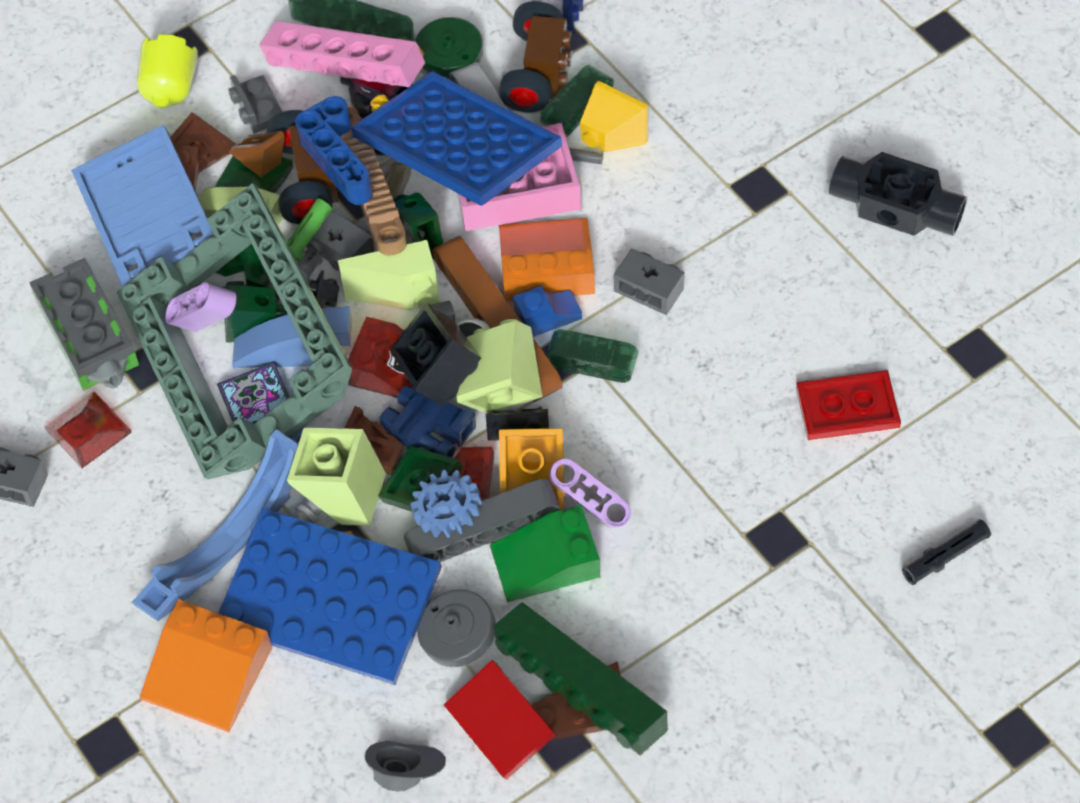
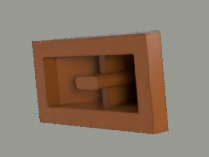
[229,131,285,178]

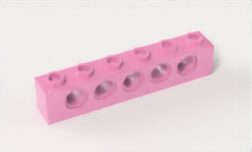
[259,21,425,87]

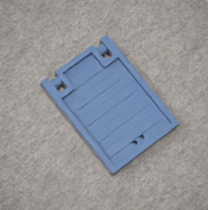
[71,125,214,286]

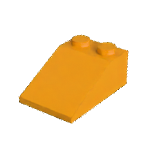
[499,429,564,510]

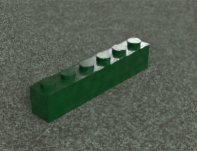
[494,602,668,756]

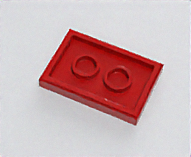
[796,370,901,440]
[443,660,556,780]

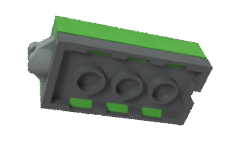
[29,258,139,391]

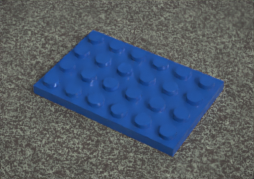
[351,71,562,206]
[218,508,442,685]

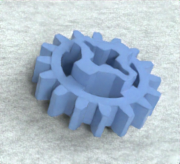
[410,470,482,538]

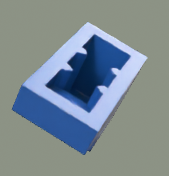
[513,286,582,337]

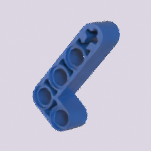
[295,96,373,205]

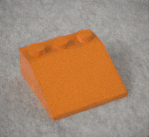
[499,218,595,301]
[140,599,272,732]

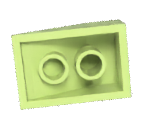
[338,240,440,310]

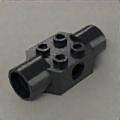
[829,152,967,236]

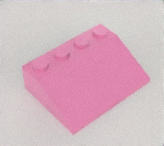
[457,123,581,231]

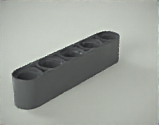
[404,479,560,562]

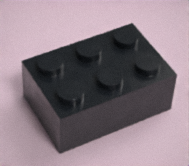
[389,302,481,407]

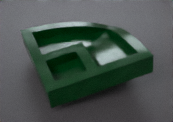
[215,156,293,193]

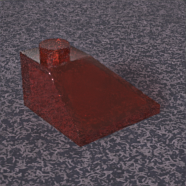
[45,391,132,469]

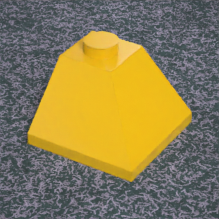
[580,81,648,152]

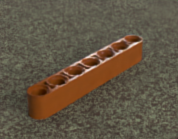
[432,236,563,402]

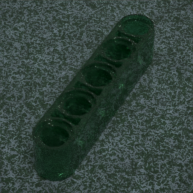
[288,0,415,42]

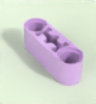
[165,282,236,332]
[549,459,631,528]

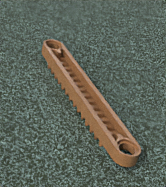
[340,106,407,256]

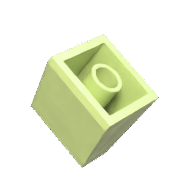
[457,319,543,413]
[287,428,386,526]

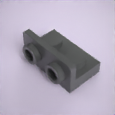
[228,75,282,134]

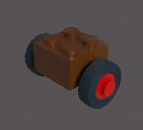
[499,1,572,113]
[266,110,339,225]

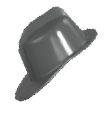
[365,741,446,792]

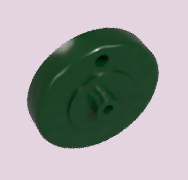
[415,17,483,77]

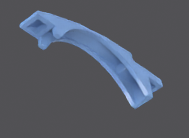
[132,426,307,622]

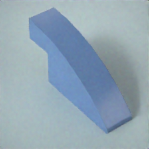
[232,306,352,368]

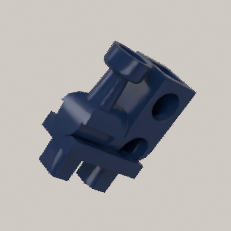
[380,385,476,458]

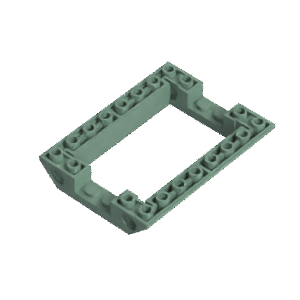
[117,183,352,479]

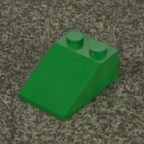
[490,505,600,603]

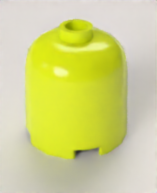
[137,34,198,108]

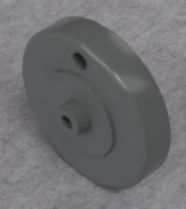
[417,589,496,667]

